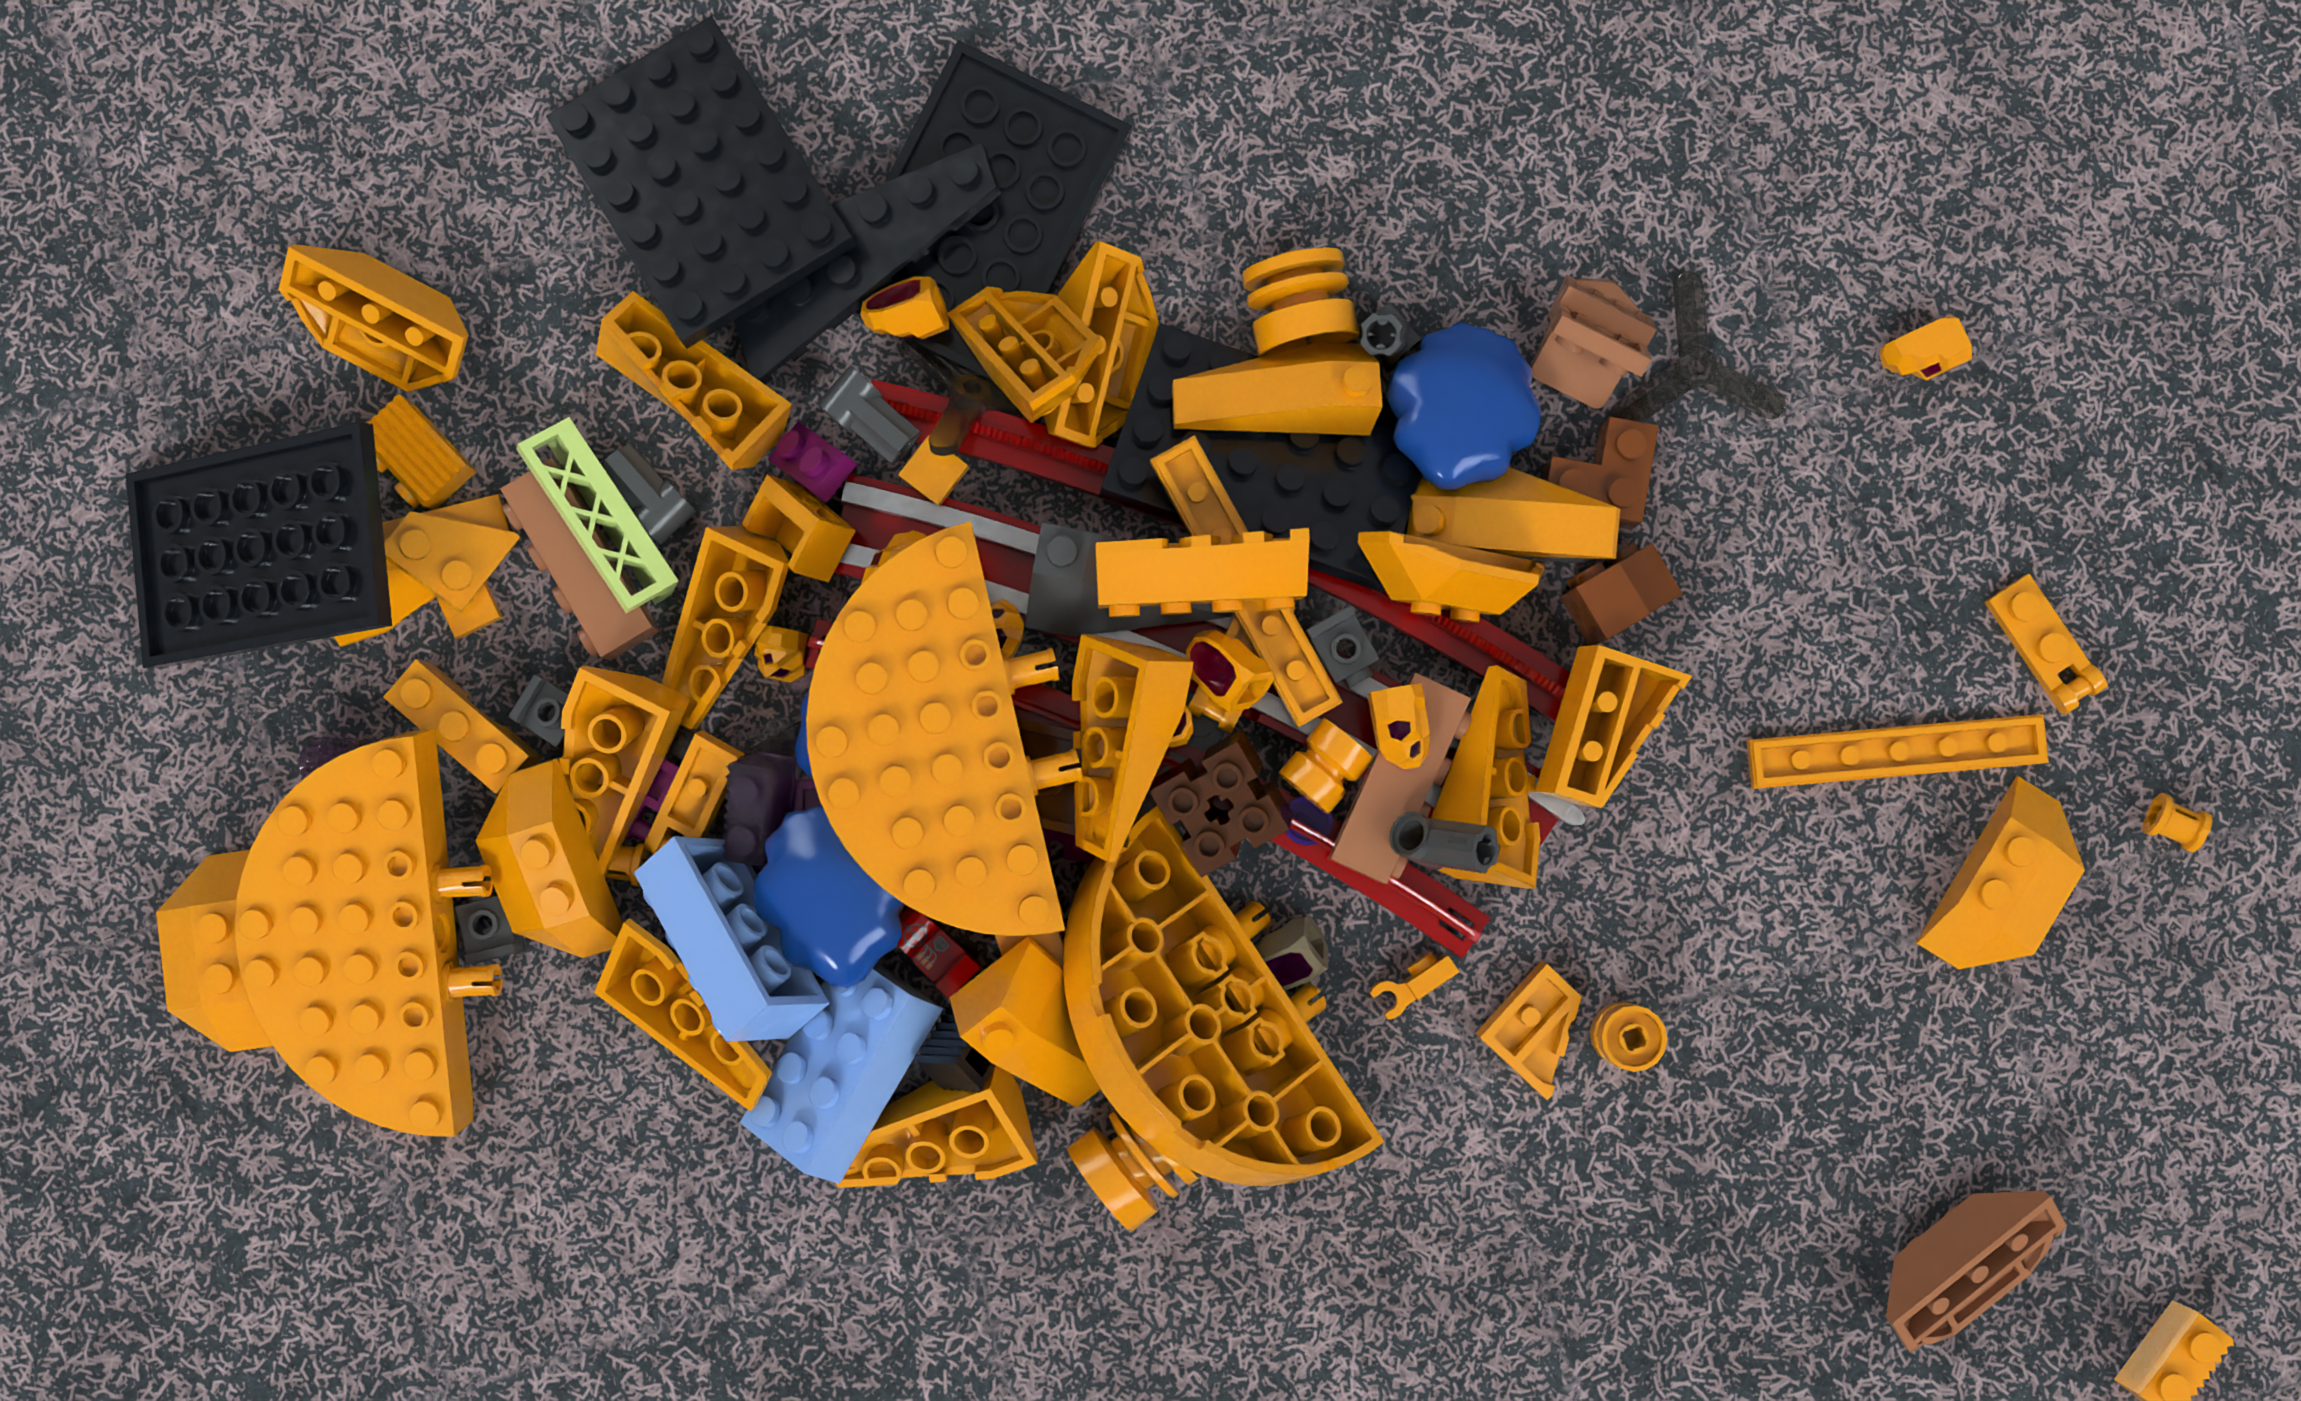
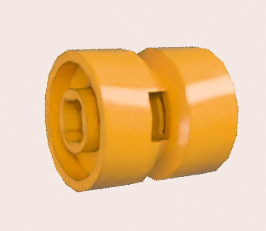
[1278,718,1374,814]
[1590,1001,1667,1072]

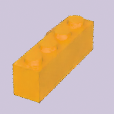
[596,291,792,470]
[1095,528,1310,617]

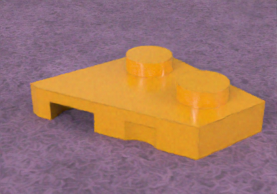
[384,511,520,613]

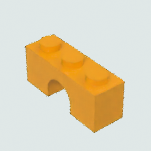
[383,659,543,794]

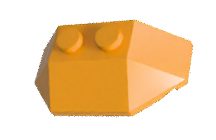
[1043,241,1159,448]
[278,244,469,392]
[947,286,1103,423]
[1358,531,1546,623]
[475,758,623,958]
[1916,776,2085,970]
[156,850,273,1052]

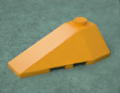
[1407,467,1620,559]
[1072,634,1194,862]
[559,665,691,877]
[1431,665,1540,889]
[949,936,1101,1108]

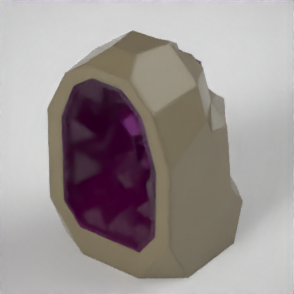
[1255,916,1328,991]

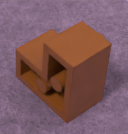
[1541,417,1659,530]
[1560,542,1683,646]

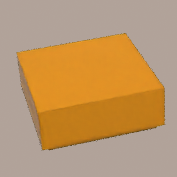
[898,435,969,507]
[435,582,503,639]

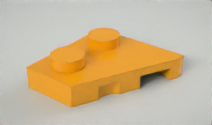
[1475,960,1582,1101]

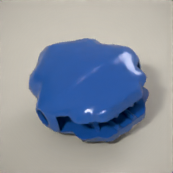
[1385,322,1541,490]
[753,806,904,988]

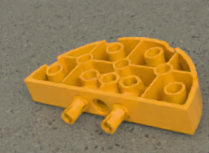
[806,521,1083,936]
[235,728,503,1137]
[1063,805,1385,1186]

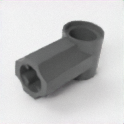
[1359,302,1423,369]
[816,366,921,466]
[602,443,697,545]
[1389,811,1500,874]

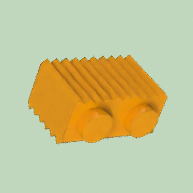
[367,394,477,510]
[2114,1300,2234,1401]

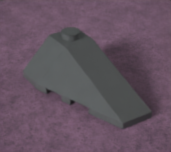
[1025,522,1232,637]

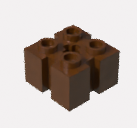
[1149,729,1293,878]

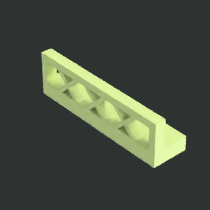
[516,417,679,614]

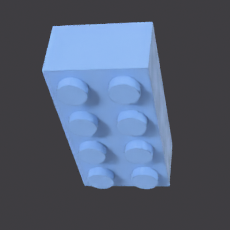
[634,836,830,1042]
[740,963,943,1184]

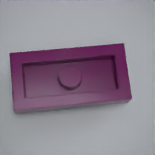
[768,422,857,503]

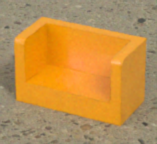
[742,474,856,582]

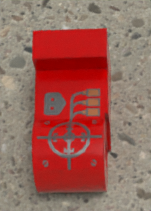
[897,906,981,999]

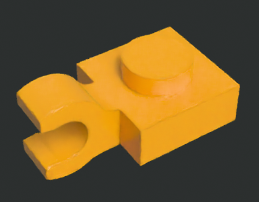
[1369,952,1459,1020]

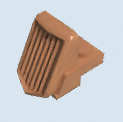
[1531,275,1657,409]

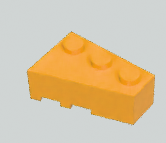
[1535,645,1692,808]

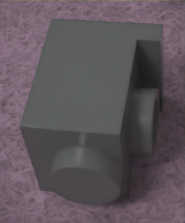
[1304,605,1380,689]
[508,674,569,750]
[455,887,526,965]

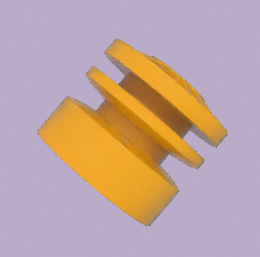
[1241,247,1360,357]
[1067,1109,1199,1232]

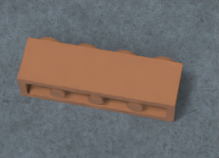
[500,458,661,661]
[1327,673,1472,885]

